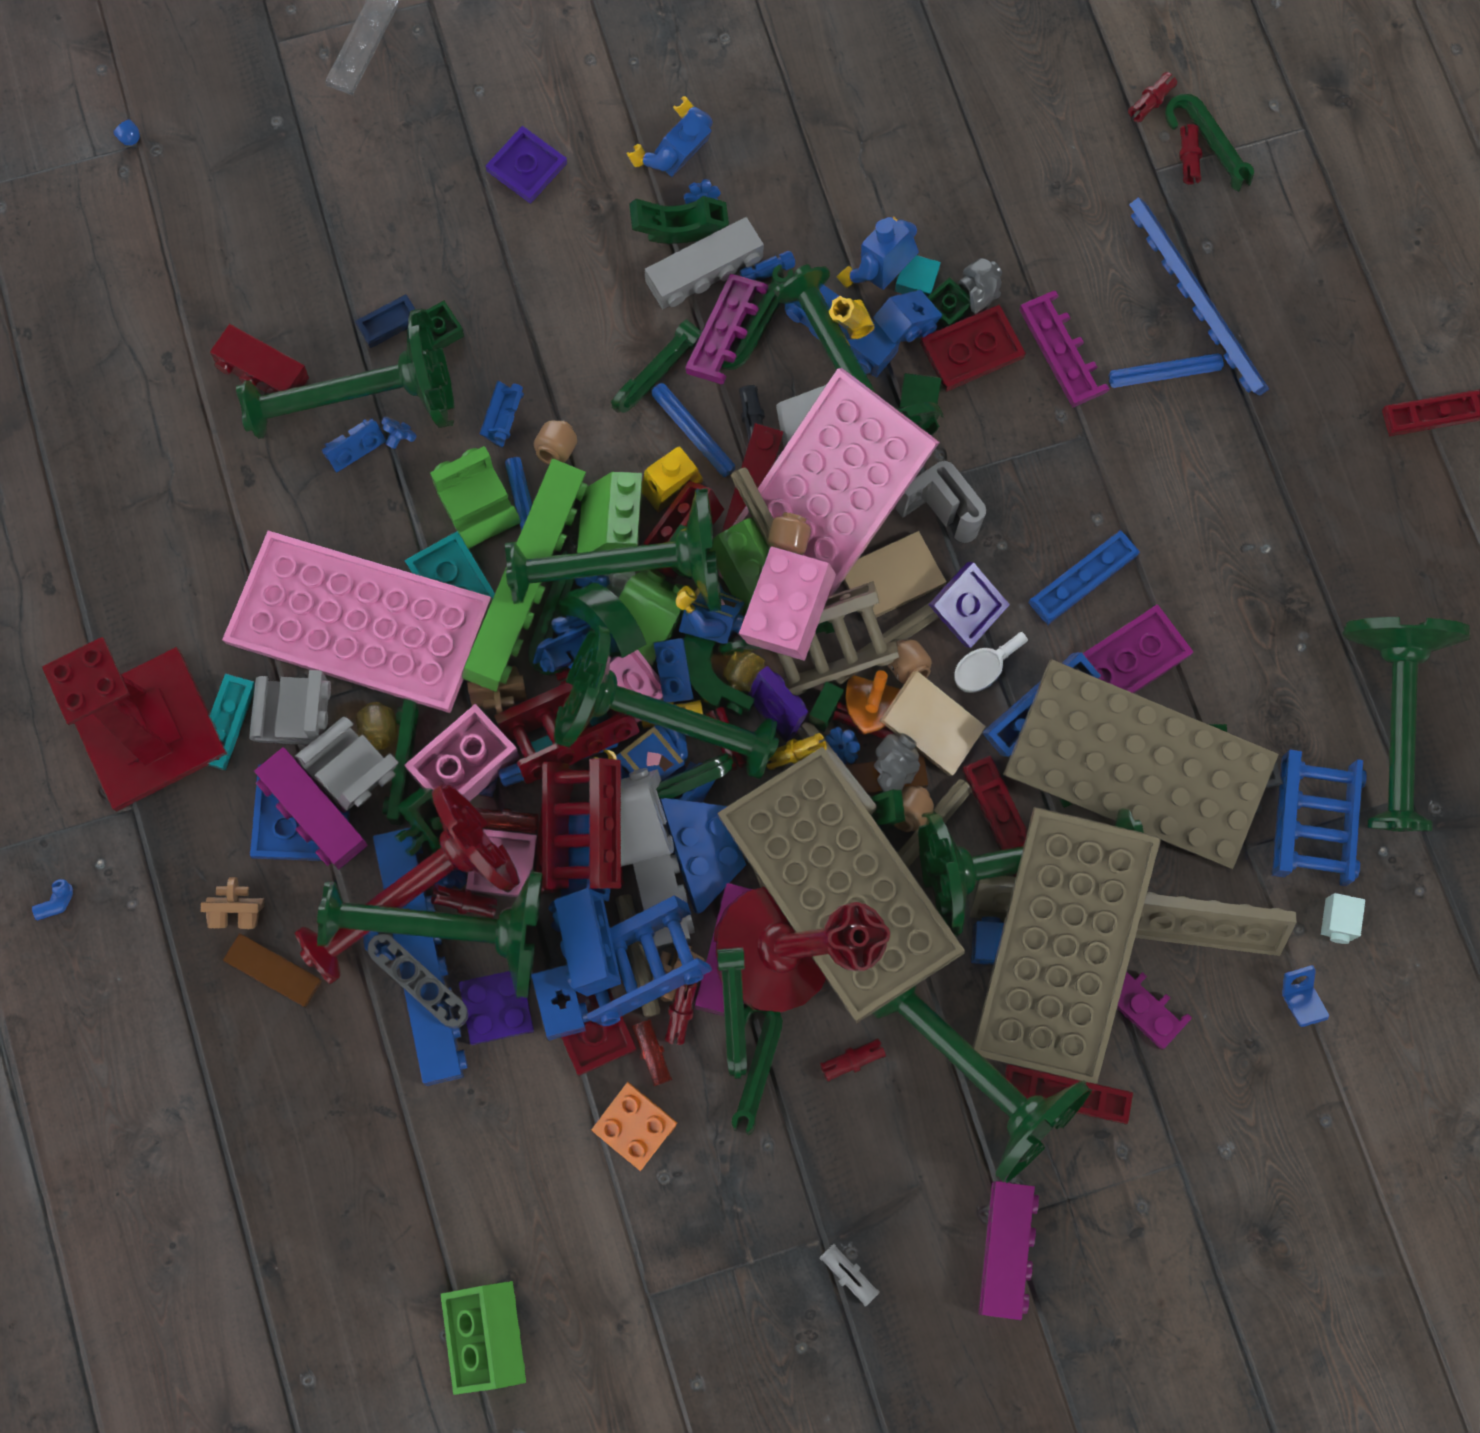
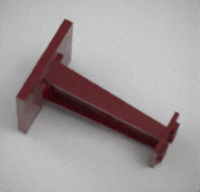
[42,637,227,812]

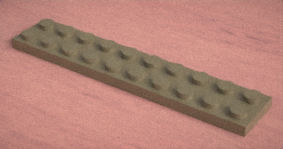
[970,876,1297,956]

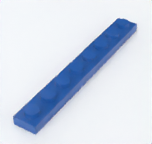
[1129,197,1269,396]

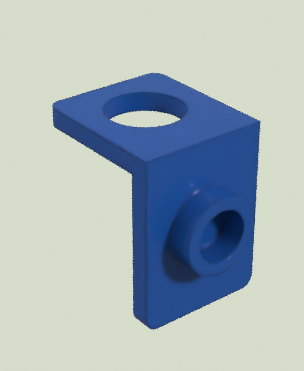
[1282,965,1329,1027]

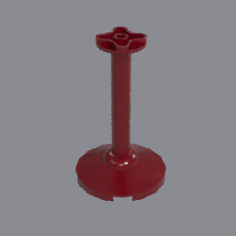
[295,784,520,984]
[714,886,891,1012]

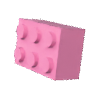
[739,546,836,661]
[404,704,520,802]

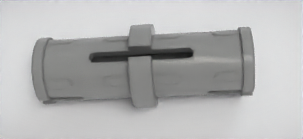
[820,1244,880,1306]

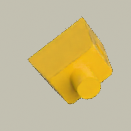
[642,446,703,513]

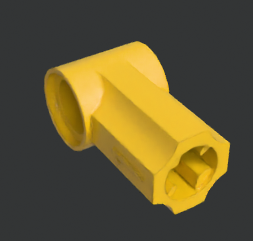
[829,296,875,339]

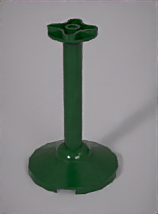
[774,264,944,436]
[236,308,455,439]
[505,488,722,612]
[1342,617,1471,832]
[554,625,779,779]
[918,808,1144,937]
[317,870,542,999]
[872,985,1092,1183]

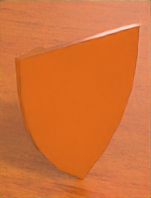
[845,670,901,734]

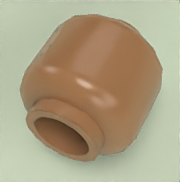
[533,420,578,465]
[767,512,811,555]
[888,639,932,684]
[894,786,934,832]

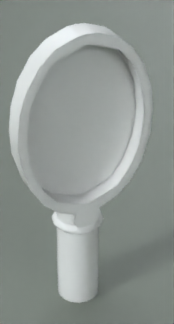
[954,632,1028,693]

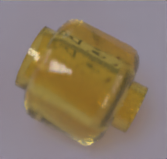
[722,648,766,693]
[356,702,397,750]

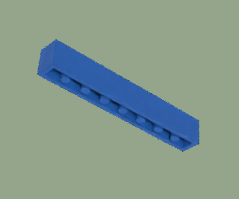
[373,828,468,1086]

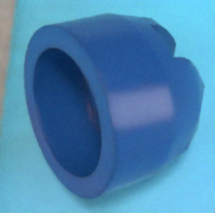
[114,119,140,146]

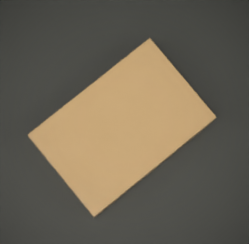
[843,531,946,618]
[880,671,986,776]

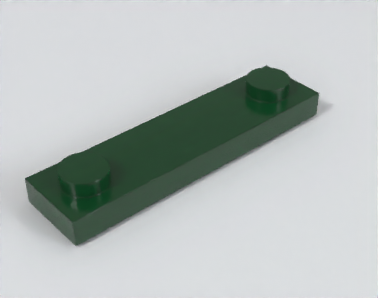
[383,698,420,825]

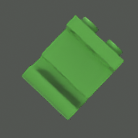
[430,446,521,549]
[619,569,684,668]

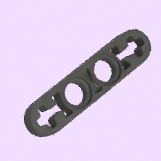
[368,934,469,1029]

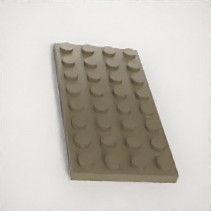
[1003,660,1279,869]
[717,747,965,1024]
[973,807,1161,1084]

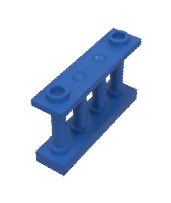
[1272,750,1367,886]
[587,895,712,1026]

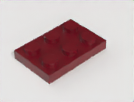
[920,304,1026,392]
[553,988,637,1077]

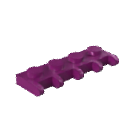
[685,273,769,384]
[1019,290,1110,408]
[1117,972,1192,1050]

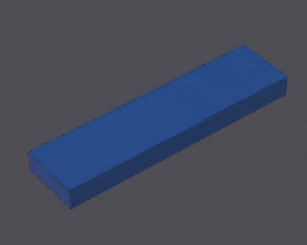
[1028,530,1140,625]

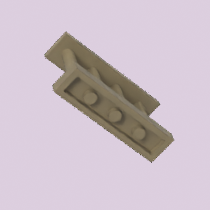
[778,581,899,696]

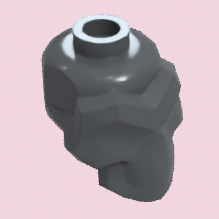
[958,258,1002,314]
[874,733,920,792]

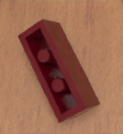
[210,323,309,395]
[641,480,724,579]

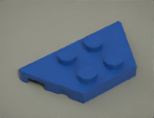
[660,798,746,913]

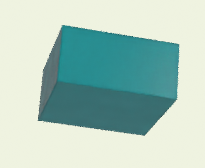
[894,255,941,297]

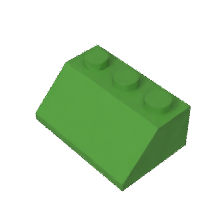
[577,472,642,553]
[708,517,769,616]
[441,1281,526,1395]

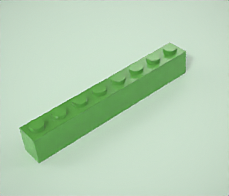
[462,458,588,692]

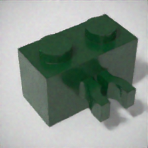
[394,787,444,856]

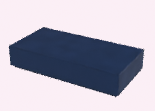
[355,294,416,348]

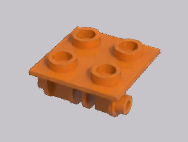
[591,1082,678,1171]

